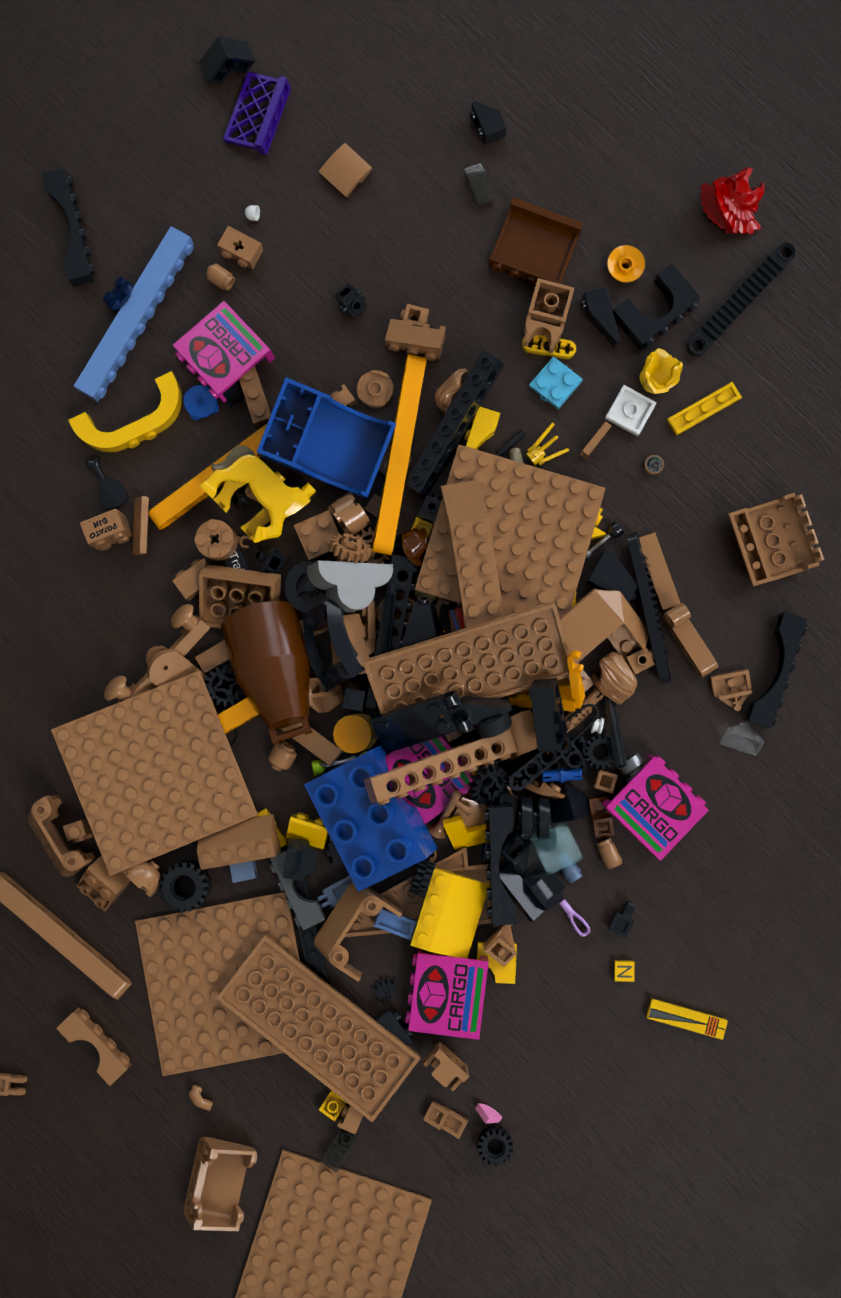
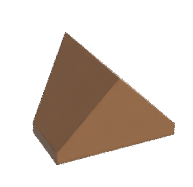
[482,925,517,967]

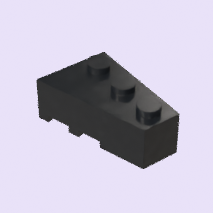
[528,678,568,751]

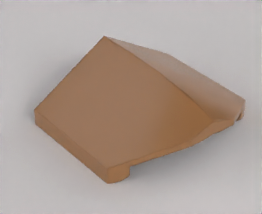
[309,678,344,713]

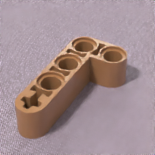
[661,603,718,678]

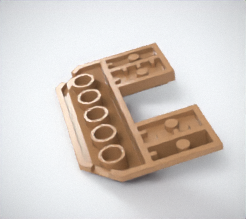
[558,589,649,702]

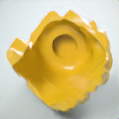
[639,348,683,394]

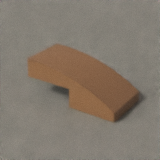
[423,1102,469,1139]

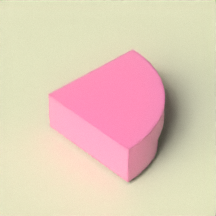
[475,1103,502,1123]

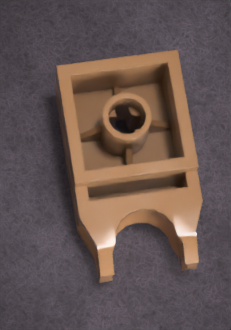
[523,278,574,354]

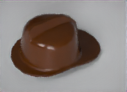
[402,528,429,566]

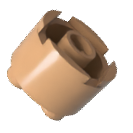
[328,492,371,535]
[194,519,238,560]

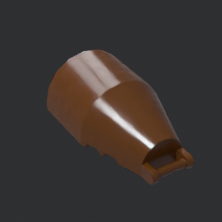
[221,601,312,745]

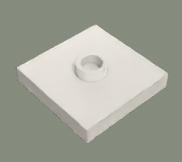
[605,385,657,437]

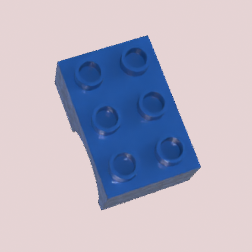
[257,377,397,498]
[304,745,438,892]

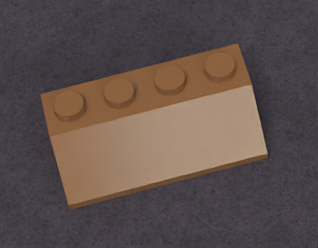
[197,814,281,870]

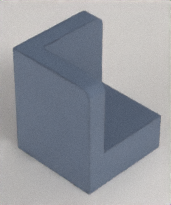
[229,860,258,883]

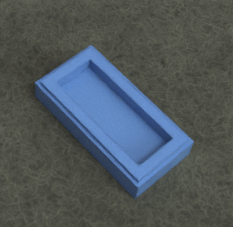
[374,908,417,940]

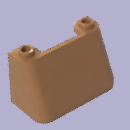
[27,794,98,877]
[184,1137,257,1231]

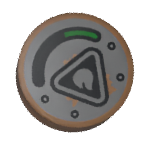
[644,455,664,475]

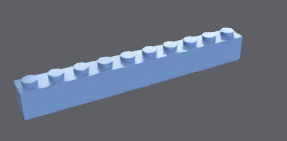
[74,226,194,402]

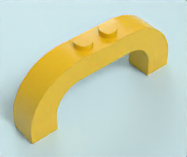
[68,371,182,452]

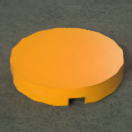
[333,715,372,753]

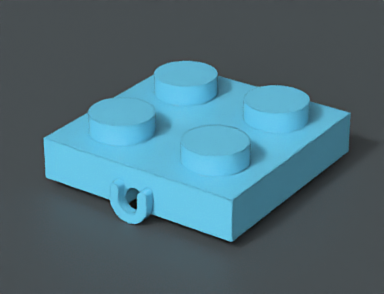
[529,356,583,410]

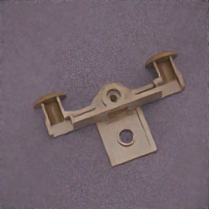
[104,604,213,702]

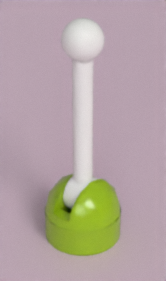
[311,755,357,776]

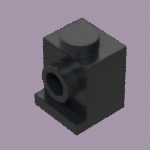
[418,494,442,524]
[326,838,343,867]

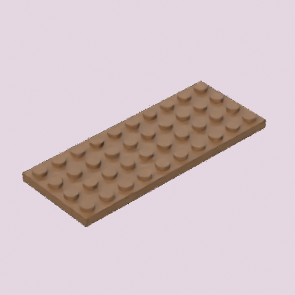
[363,601,570,716]
[216,934,421,1122]

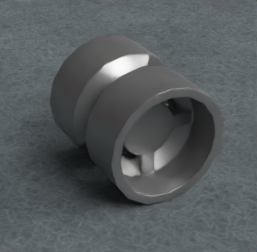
[618,753,644,782]

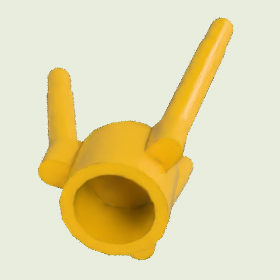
[526,423,569,466]

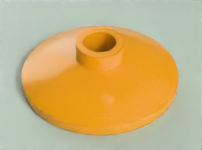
[607,245,645,283]

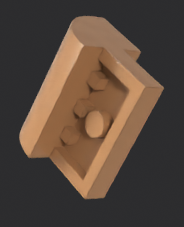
[509,709,537,760]

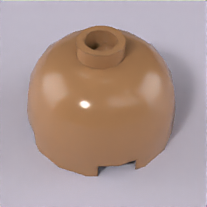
[122,860,161,897]

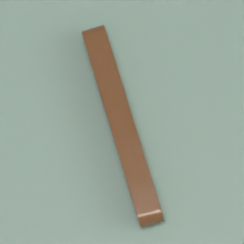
[0,872,132,1000]

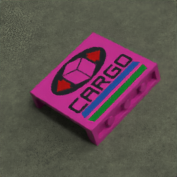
[173,301,275,402]
[386,736,474,824]
[602,754,709,861]
[405,948,488,1040]

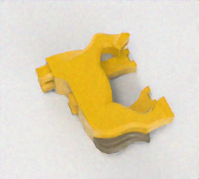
[200,446,316,543]

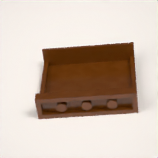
[488,197,584,285]

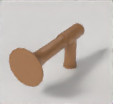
[428,791,474,839]

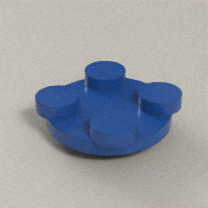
[183,385,219,421]

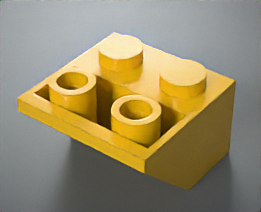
[286,812,329,849]

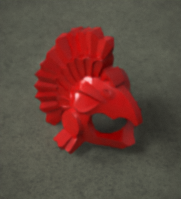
[700,167,765,235]

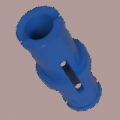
[542,767,582,783]

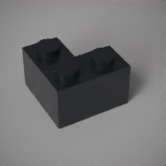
[199,37,255,83]

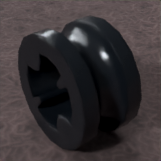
[232,490,247,508]

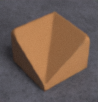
[592,769,618,794]

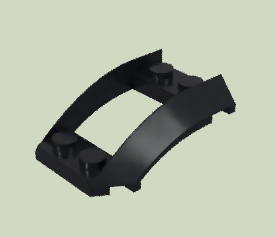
[302,599,365,691]

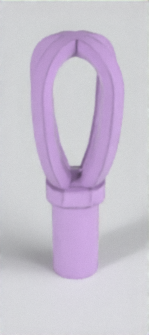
[559,899,590,937]

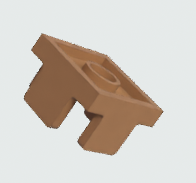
[423,1040,469,1091]

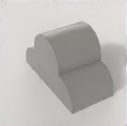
[307,561,393,614]

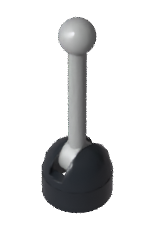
[586,521,624,558]

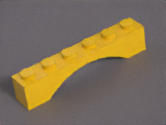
[465,407,500,450]

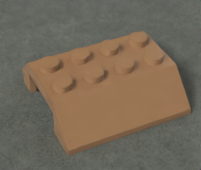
[728,492,825,587]

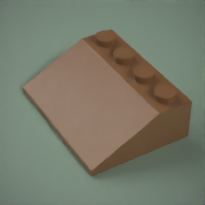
[199,564,281,629]

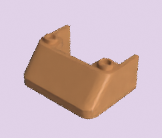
[314,882,403,982]

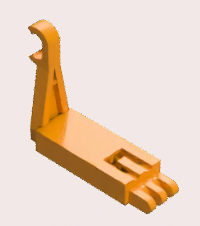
[507,651,585,712]

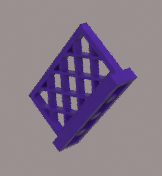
[223,72,291,155]

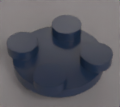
[103,277,133,311]

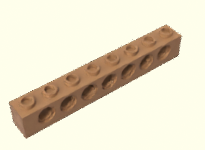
[364,729,517,805]

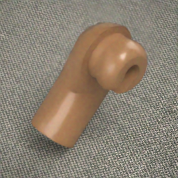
[189,1085,213,1111]

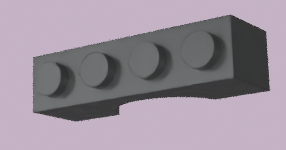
[269,850,326,930]

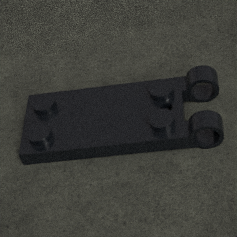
[370,690,473,753]

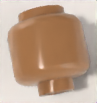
[268,741,297,771]

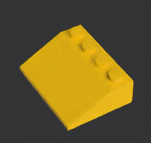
[411,867,490,958]

